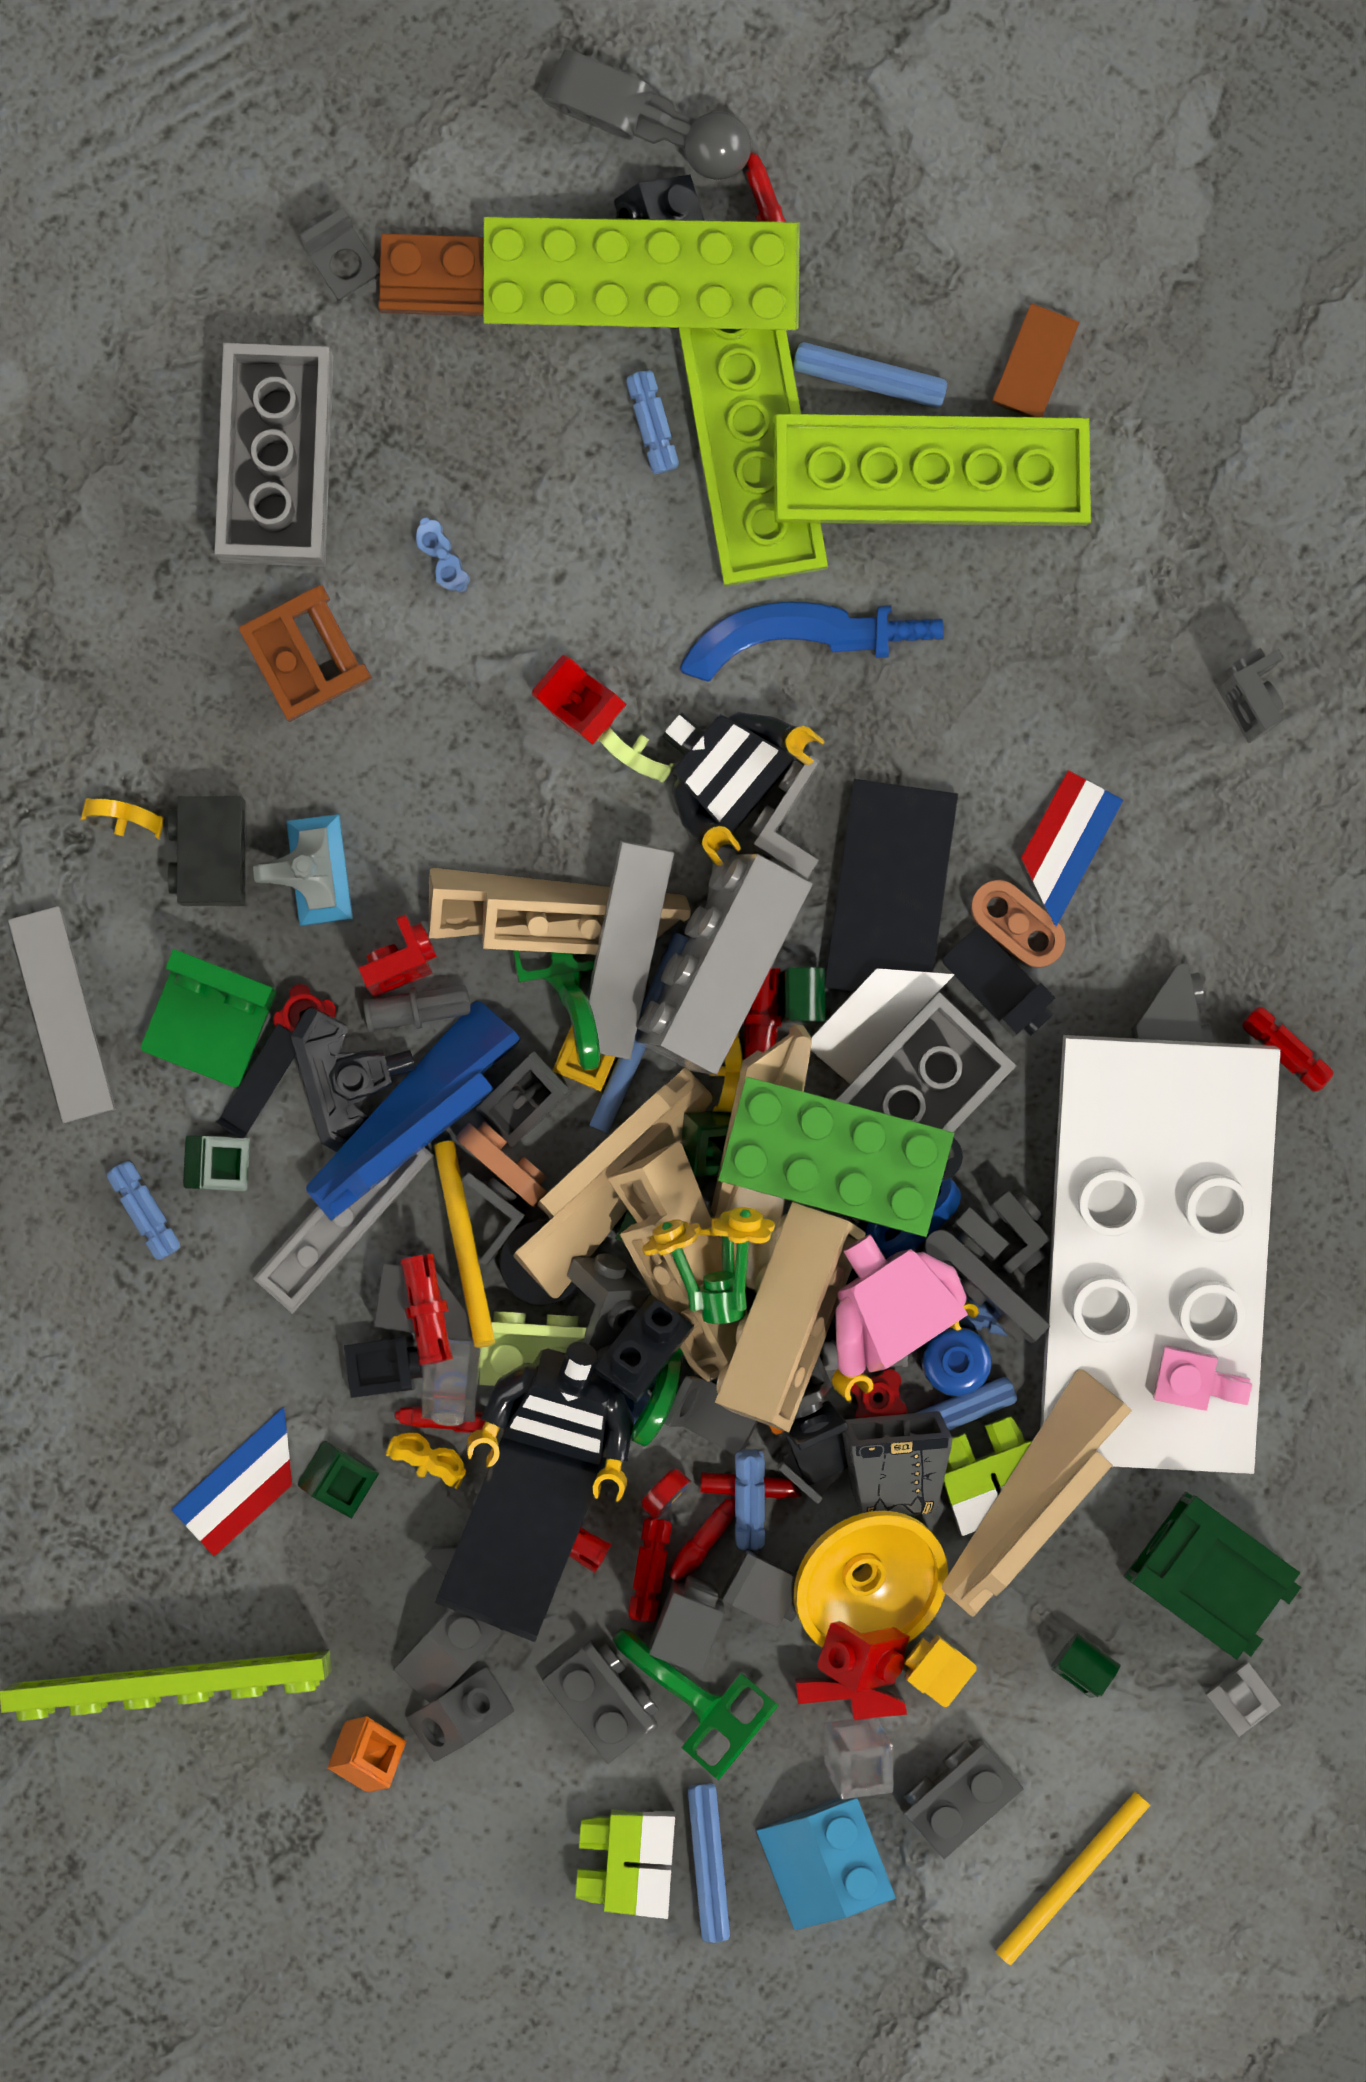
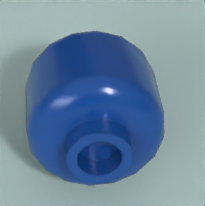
[921,1328,992,1396]

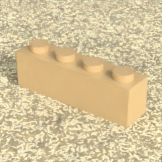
[715,1202,866,1433]

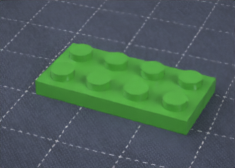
[718,1077,955,1237]

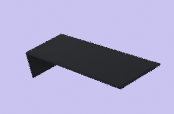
[215,1024,296,1139]

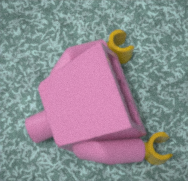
[832,1234,979,1401]

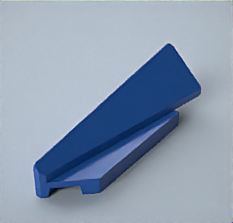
[306,1001,521,1221]

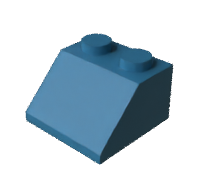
[756,1791,896,1930]

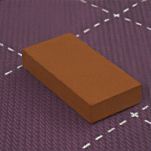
[992,303,1080,417]

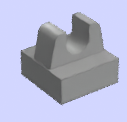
[1205,1661,1281,1737]

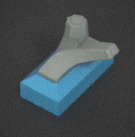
[253,814,353,927]

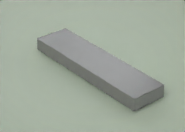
[587,840,674,1060]
[8,906,116,1124]
[253,1147,434,1314]

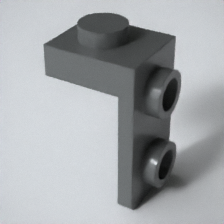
[567,1254,650,1363]

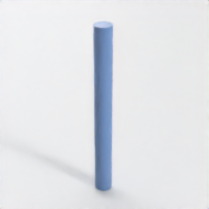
[589,932,689,1134]

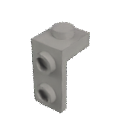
[750,756,820,880]

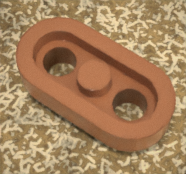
[971,880,1065,968]
[455,1121,548,1208]

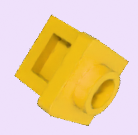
[904,1634,977,1707]

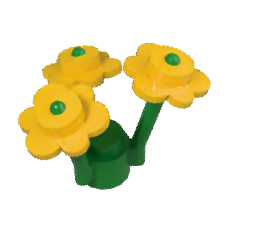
[642,1207,775,1324]

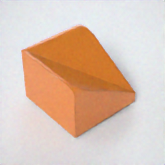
[327,1716,407,1792]

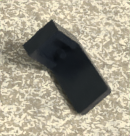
[942,926,1055,1037]

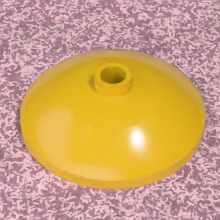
[794,1511,948,1648]

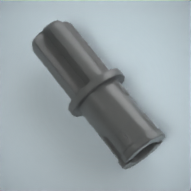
[363,984,471,1033]

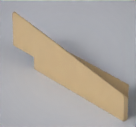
[428,868,691,955]
[711,1024,812,1289]
[513,1068,712,1298]
[608,1142,748,1382]
[942,1370,1132,1617]

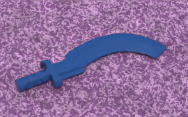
[680,602,943,682]

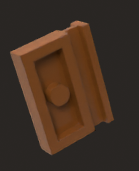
[379,234,484,316]

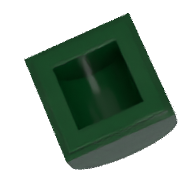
[780,967,826,1023]
[1051,1633,1121,1698]

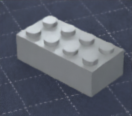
[215,343,334,567]
[637,854,813,1075]
[836,992,1016,1132]

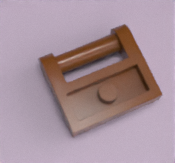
[238,585,372,722]

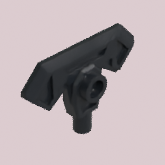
[291,1006,416,1152]

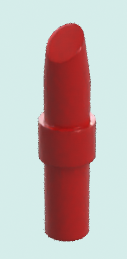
[699,1472,801,1499]

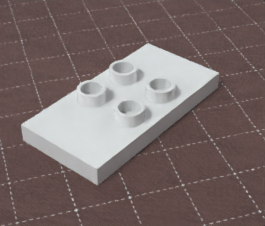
[1040,1035,1280,1474]

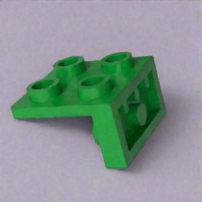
[141,949,277,1088]

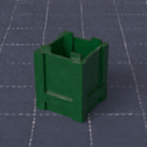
[1123,1491,1302,1660]

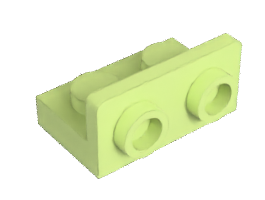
[479,1311,587,1386]

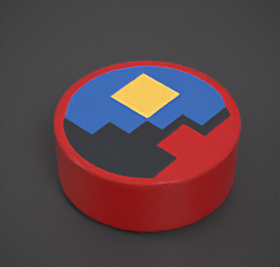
[641,1468,691,1520]

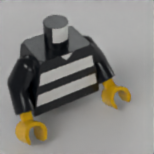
[662,712,824,866]
[466,1342,634,1502]

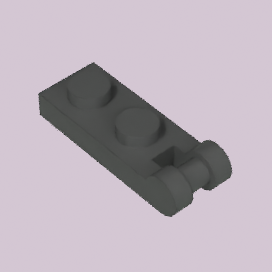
[922,1230,1050,1344]

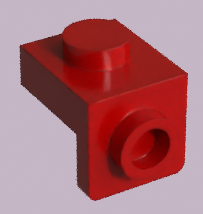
[532,655,627,745]
[817,1621,910,1693]

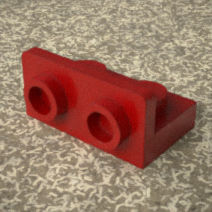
[358,914,437,998]

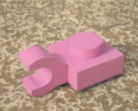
[1153,1345,1252,1411]

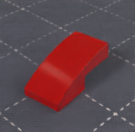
[795,1678,907,1720]

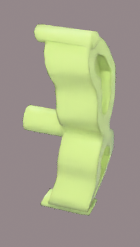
[597,727,676,783]

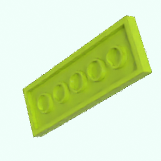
[484,216,800,330]
[678,328,828,587]
[773,414,1091,526]
[0,1650,332,1721]

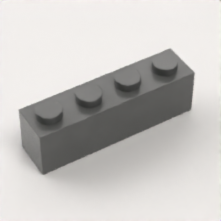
[649,1575,725,1675]

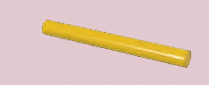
[434,1141,495,1348]
[995,1791,1151,1966]

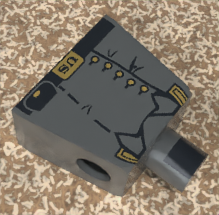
[842,1411,952,1516]

